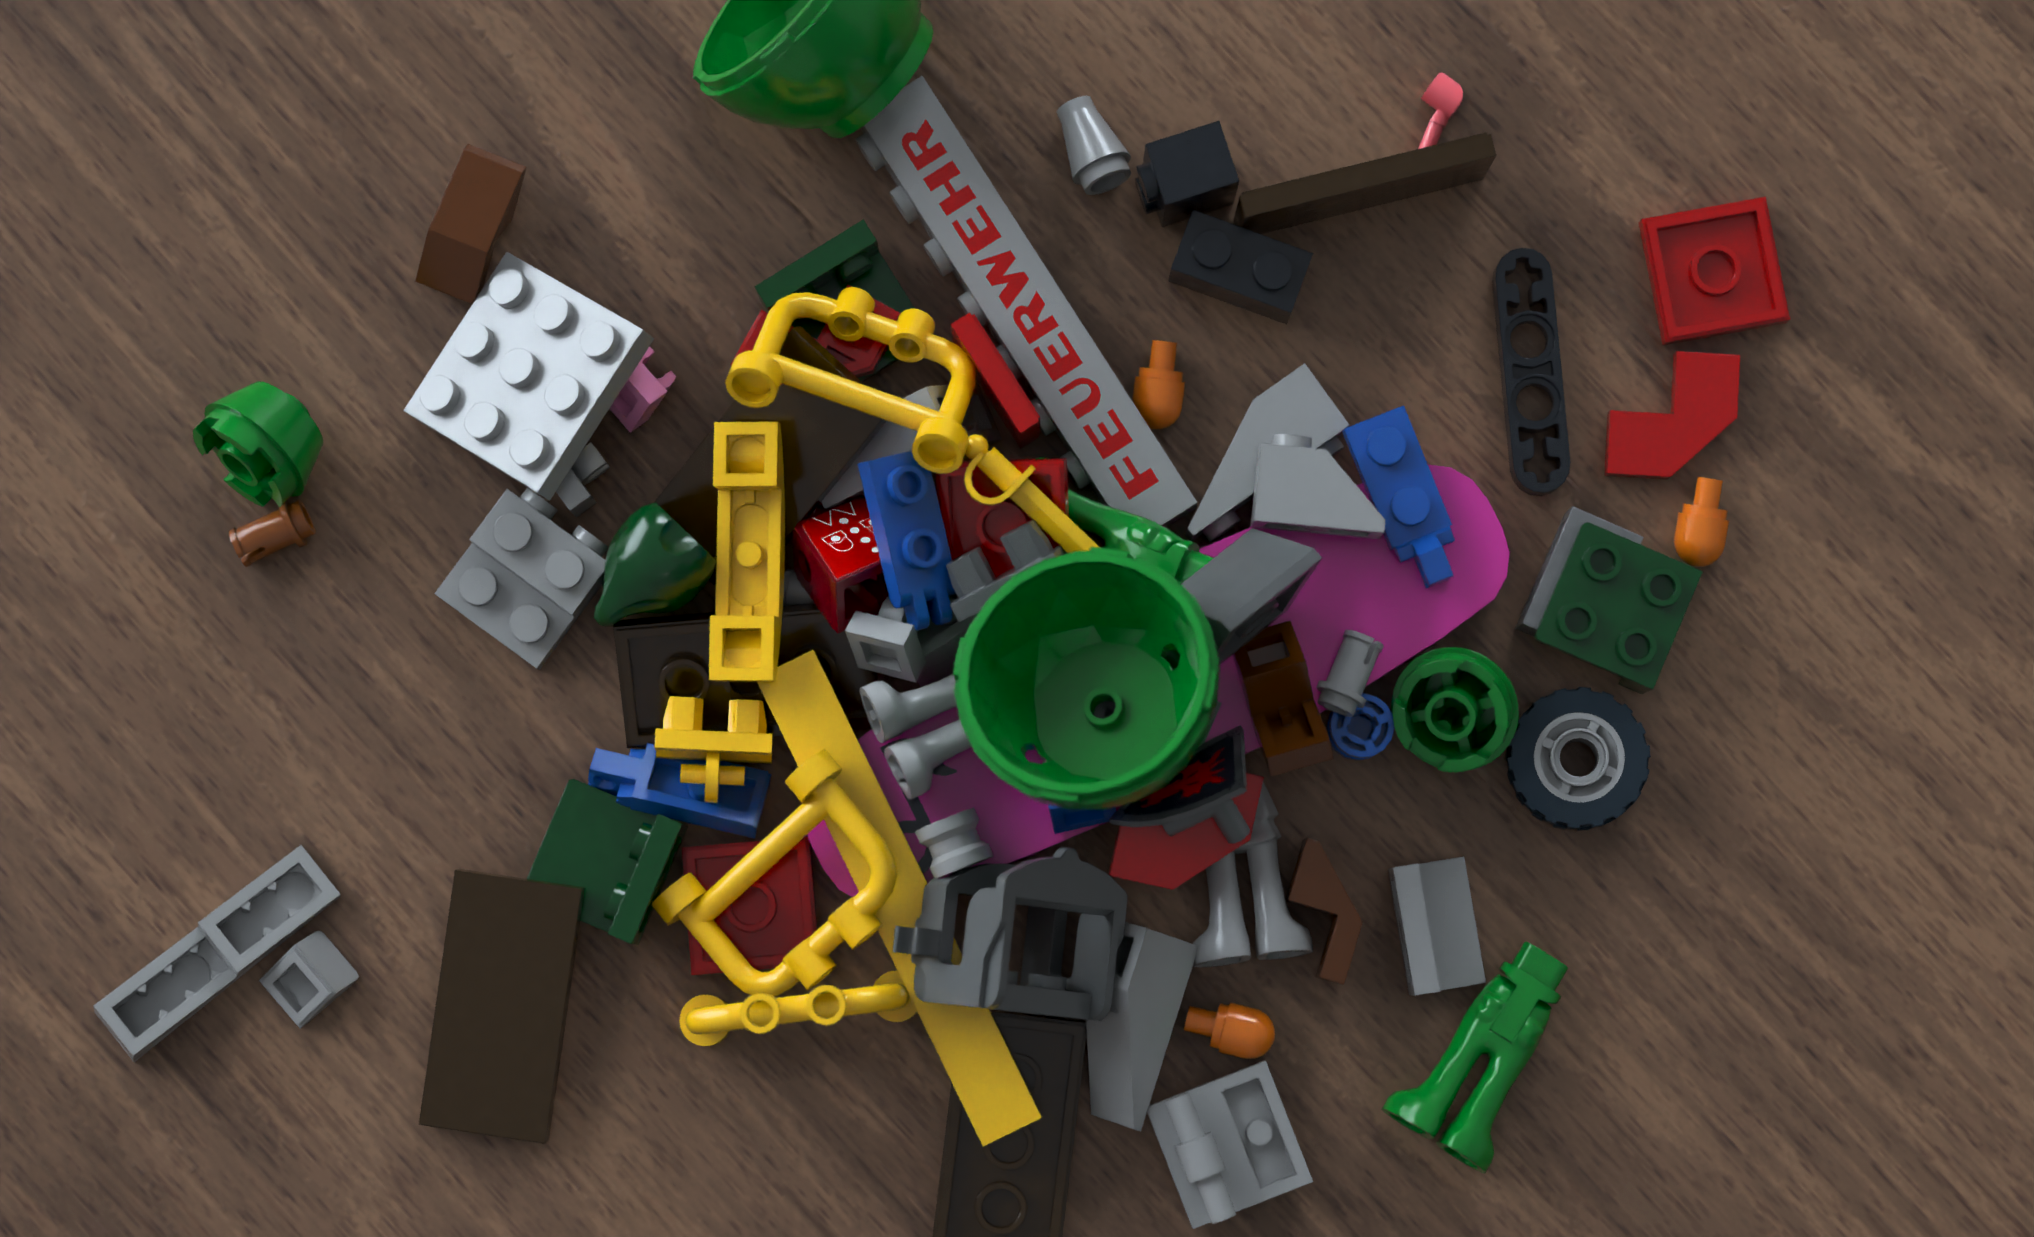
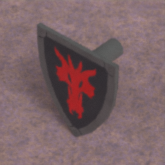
[1109,725,1250,844]

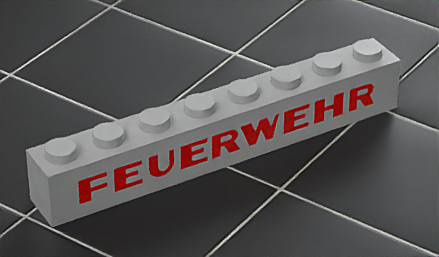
[855,76,1198,528]

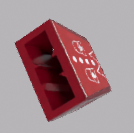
[792,495,889,633]

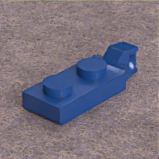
[1342,405,1455,588]
[588,743,771,839]

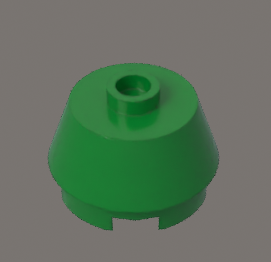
[193,381,323,507]
[1391,647,1519,772]

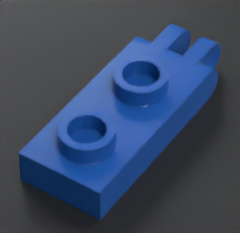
[858,451,956,631]

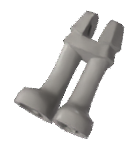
[860,674,972,800]
[1193,782,1314,967]

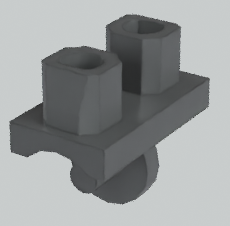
[946,519,1067,622]

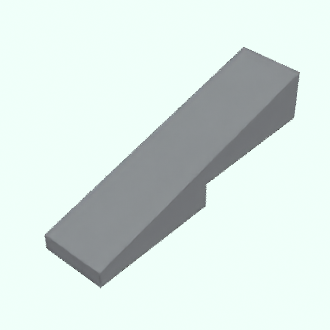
[93,845,341,1062]

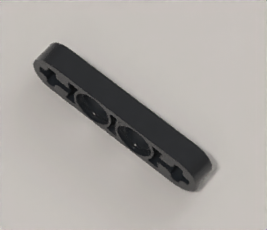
[1492,248,1570,496]

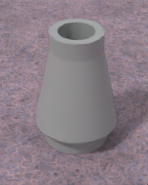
[1057,96,1132,195]

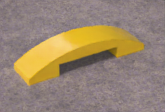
[709,422,785,681]

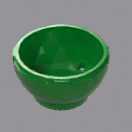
[693,0,933,138]
[953,547,1220,810]

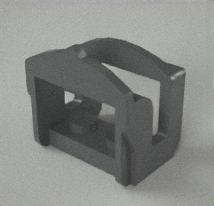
[892,848,1128,1021]

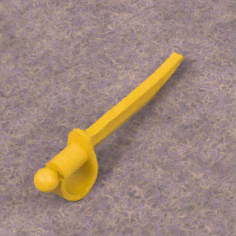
[964,434,1100,553]

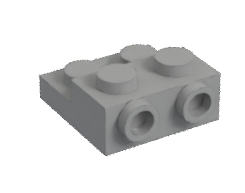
[434,488,609,670]

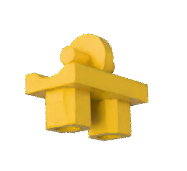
[654,696,773,803]

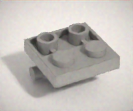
[1147,1060,1313,1229]

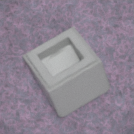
[259,931,359,1029]

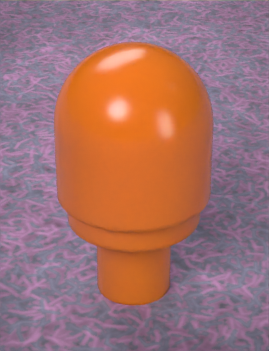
[1132,340,1185,430]
[1674,477,1729,567]
[1184,1002,1275,1059]

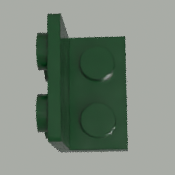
[754,219,915,382]
[1534,522,1703,694]
[527,779,688,945]

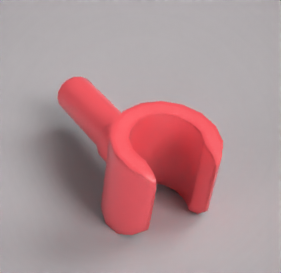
[1418,73,1463,149]

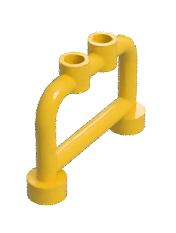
[726,287,977,473]
[652,749,897,997]
[679,971,917,1046]

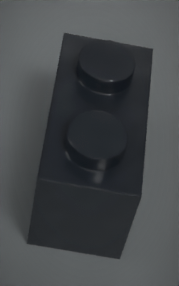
[1135,120,1239,227]
[1169,210,1313,325]

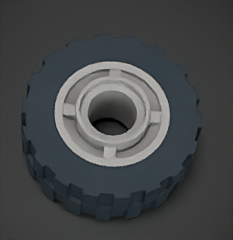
[1506,687,1651,831]

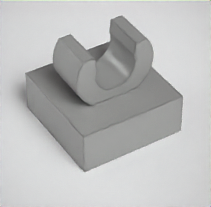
[556,443,610,518]
[845,596,926,683]

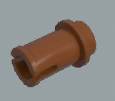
[229,499,316,567]

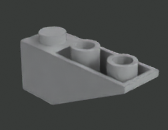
[1185,363,1350,542]
[1086,922,1198,1131]

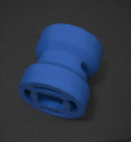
[1326,693,1395,761]

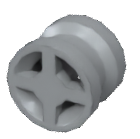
[915,808,994,878]

